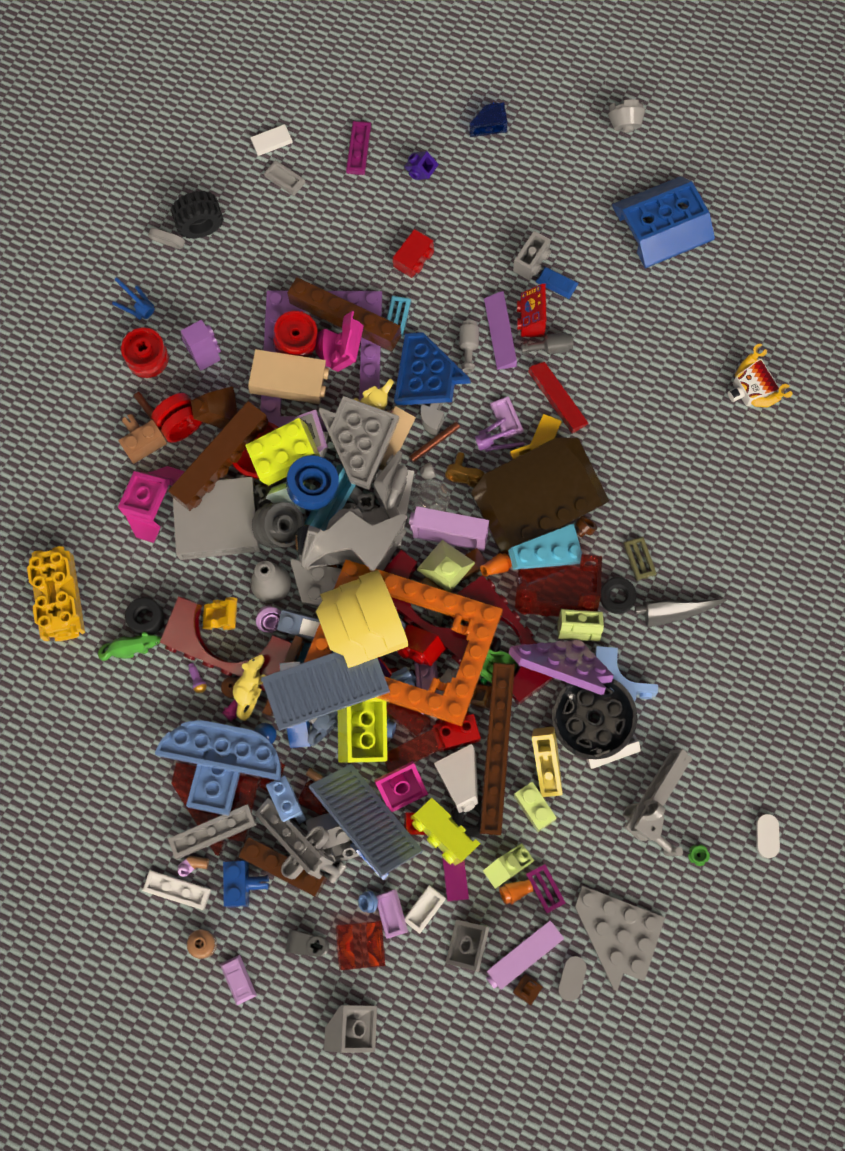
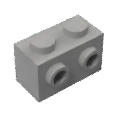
[513,231,551,281]

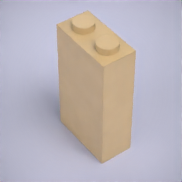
[248,349,329,404]

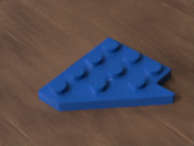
[394,332,471,406]

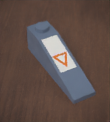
[277,609,320,639]

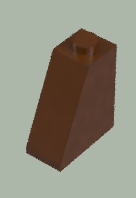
[191,386,238,429]

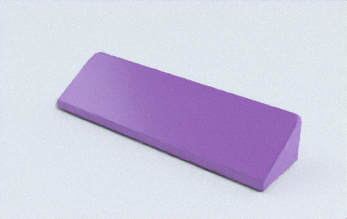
[484,291,517,370]

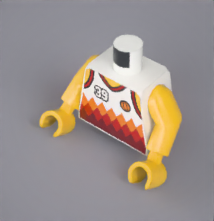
[728,344,792,408]

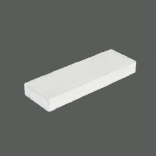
[142,870,211,910]

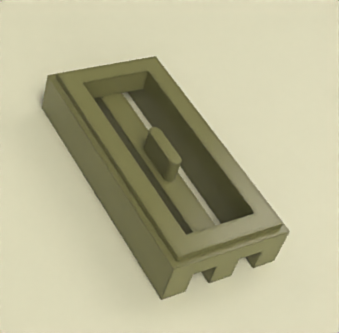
[623,537,657,582]

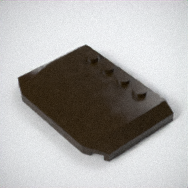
[470,438,609,554]

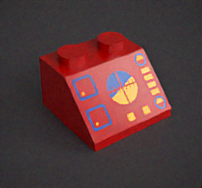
[517,284,547,337]

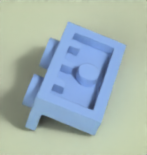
[266,776,307,824]

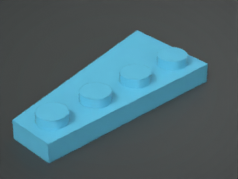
[508,523,584,570]

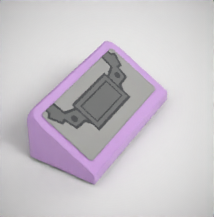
[294,410,327,452]

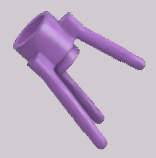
[475,417,525,452]

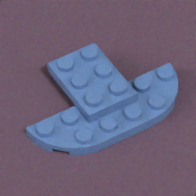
[155,720,281,816]

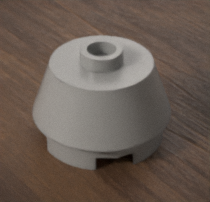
[608,99,646,133]

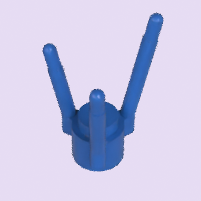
[112,277,155,320]

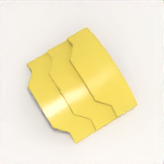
[316,570,408,668]

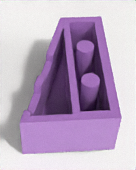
[181,319,221,371]

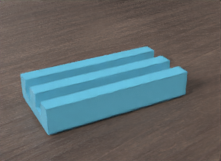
[387,295,411,336]

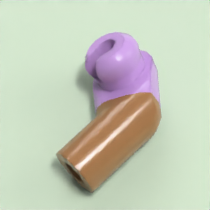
[177,856,209,877]

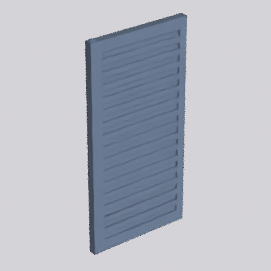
[261,652,390,731]
[309,763,423,877]

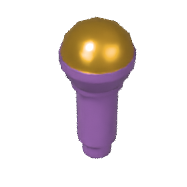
[188,663,207,693]

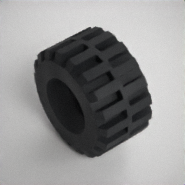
[171,191,224,239]

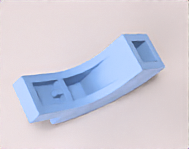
[595,646,658,702]

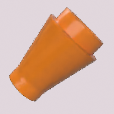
[480,553,512,577]
[499,879,533,905]

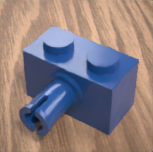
[223,861,269,908]

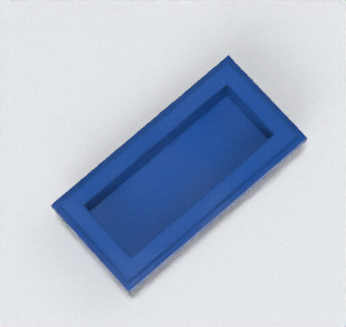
[535,267,579,299]

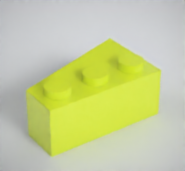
[411,798,481,865]

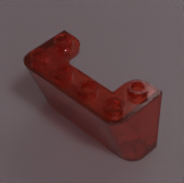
[515,554,602,617]

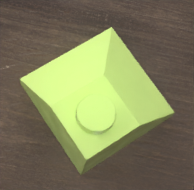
[417,540,475,592]

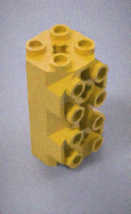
[27,546,85,641]

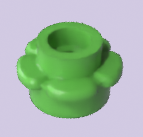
[688,845,710,866]

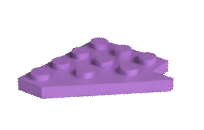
[509,640,614,695]

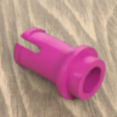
[222,699,238,721]

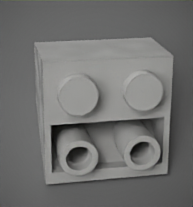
[306,813,359,864]

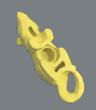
[353,379,394,410]
[233,654,266,721]

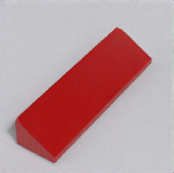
[528,362,589,434]

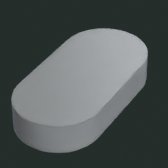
[148,228,185,249]
[558,956,587,1001]

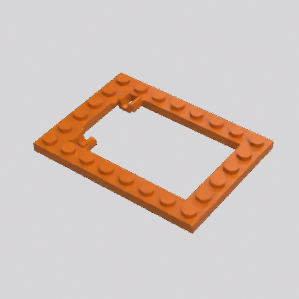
[304,559,503,726]

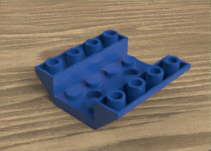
[612,176,715,268]

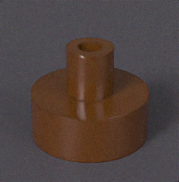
[576,516,597,537]
[221,677,238,699]

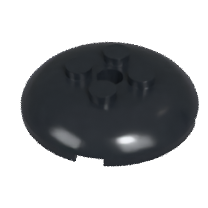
[552,679,637,760]

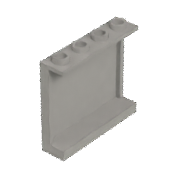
[173,475,260,560]

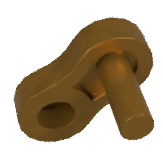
[445,452,485,488]

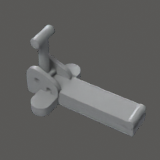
[623,749,692,856]
[255,798,347,884]

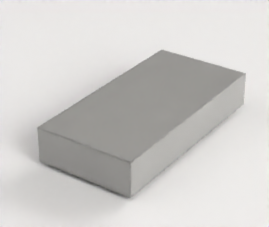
[264,160,305,196]

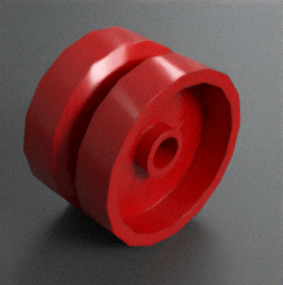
[273,311,317,357]
[121,327,169,378]
[151,393,203,443]

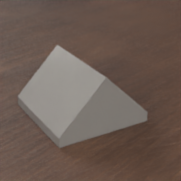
[446,920,489,972]

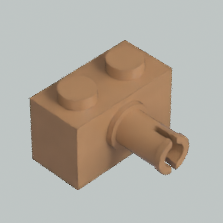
[118,414,167,464]

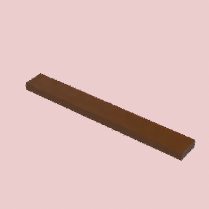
[480,663,515,836]

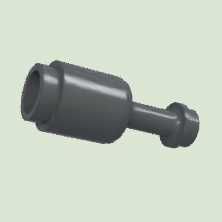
[521,332,573,355]

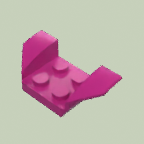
[315,311,364,372]
[118,466,185,543]

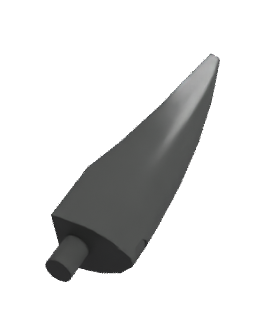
[635,598,727,627]

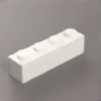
[587,734,641,769]

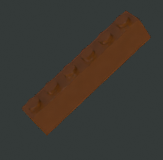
[287,277,401,352]
[168,401,269,511]

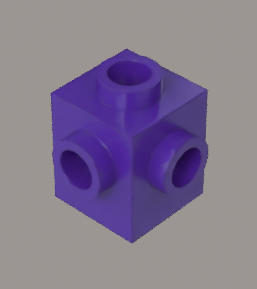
[404,151,439,180]

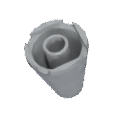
[250,561,291,604]

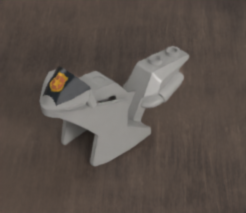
[295,450,408,571]

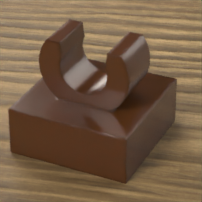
[512,974,543,1006]

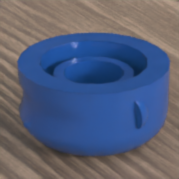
[286,455,339,510]

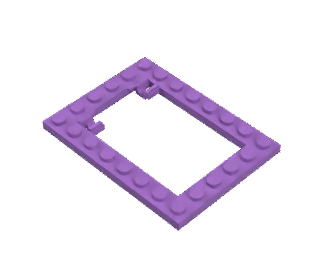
[260,291,382,432]

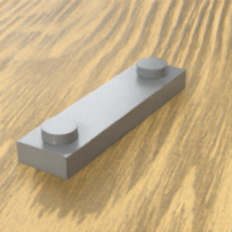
[168,804,256,859]

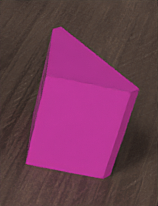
[374,761,428,812]

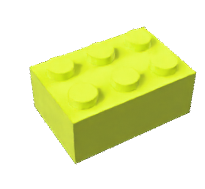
[245,418,320,486]
[337,698,388,763]

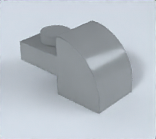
[421,403,444,436]

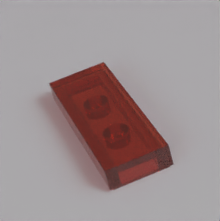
[385,728,446,773]

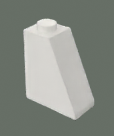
[434,744,478,813]

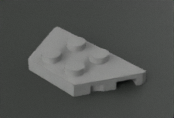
[291,559,342,607]

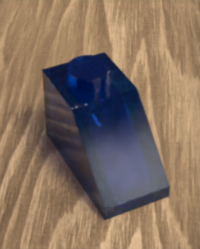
[470,102,508,137]

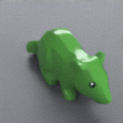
[98,632,162,661]

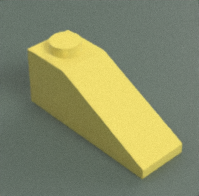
[532,727,563,797]

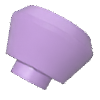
[256,606,281,633]

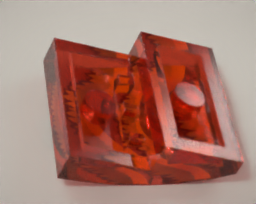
[336,921,386,971]

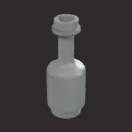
[459,320,479,373]

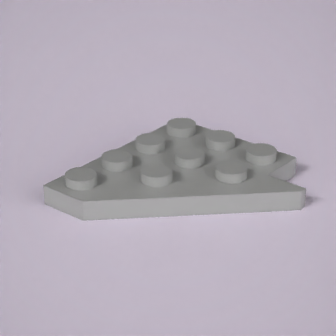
[319,396,400,490]
[575,886,665,991]

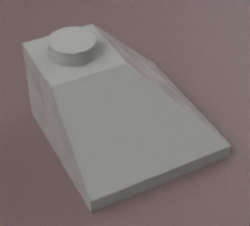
[324,1005,377,1053]

